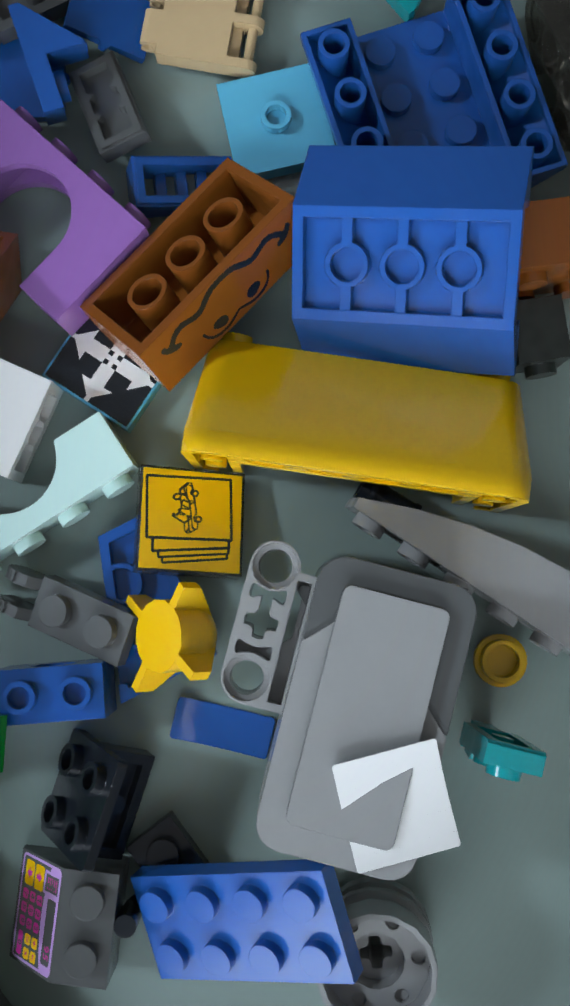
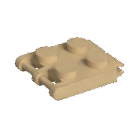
[139,0,265,78]

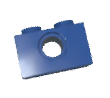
[0,659,117,726]

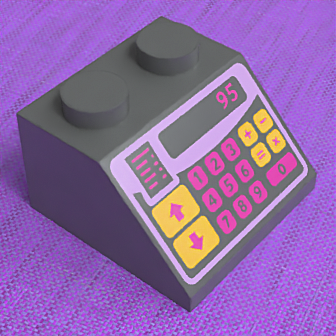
[9,844,130,990]

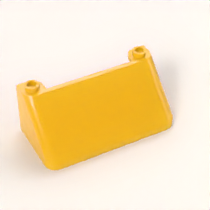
[181,332,532,513]

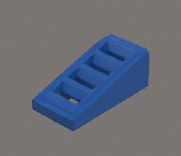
[126,156,232,218]

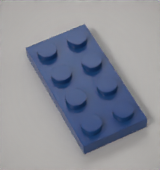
[130,859,364,984]

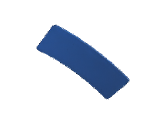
[170,697,275,759]

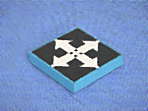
[42,318,162,433]

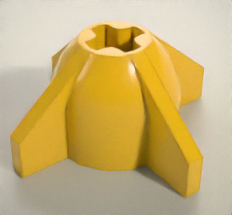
[125,582,217,693]

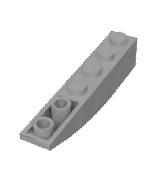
[345,497,570,657]

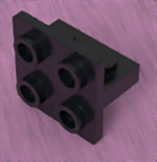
[41,728,155,872]

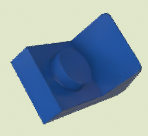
[7,2,89,126]

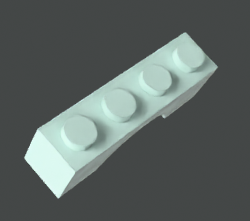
[0,411,141,571]

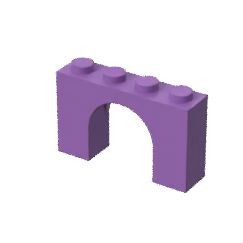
[0,99,151,337]

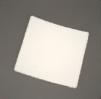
[332,738,461,874]

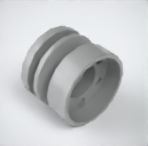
[317,876,438,1006]

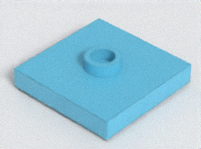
[216,63,335,180]

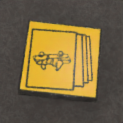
[133,464,245,580]

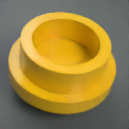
[473,634,527,687]

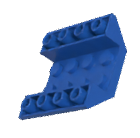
[300,0,568,188]
[292,145,534,376]

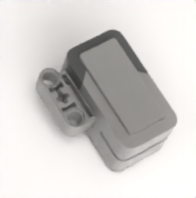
[221,540,477,881]

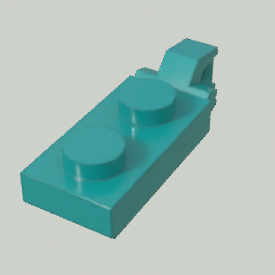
[459,719,547,782]

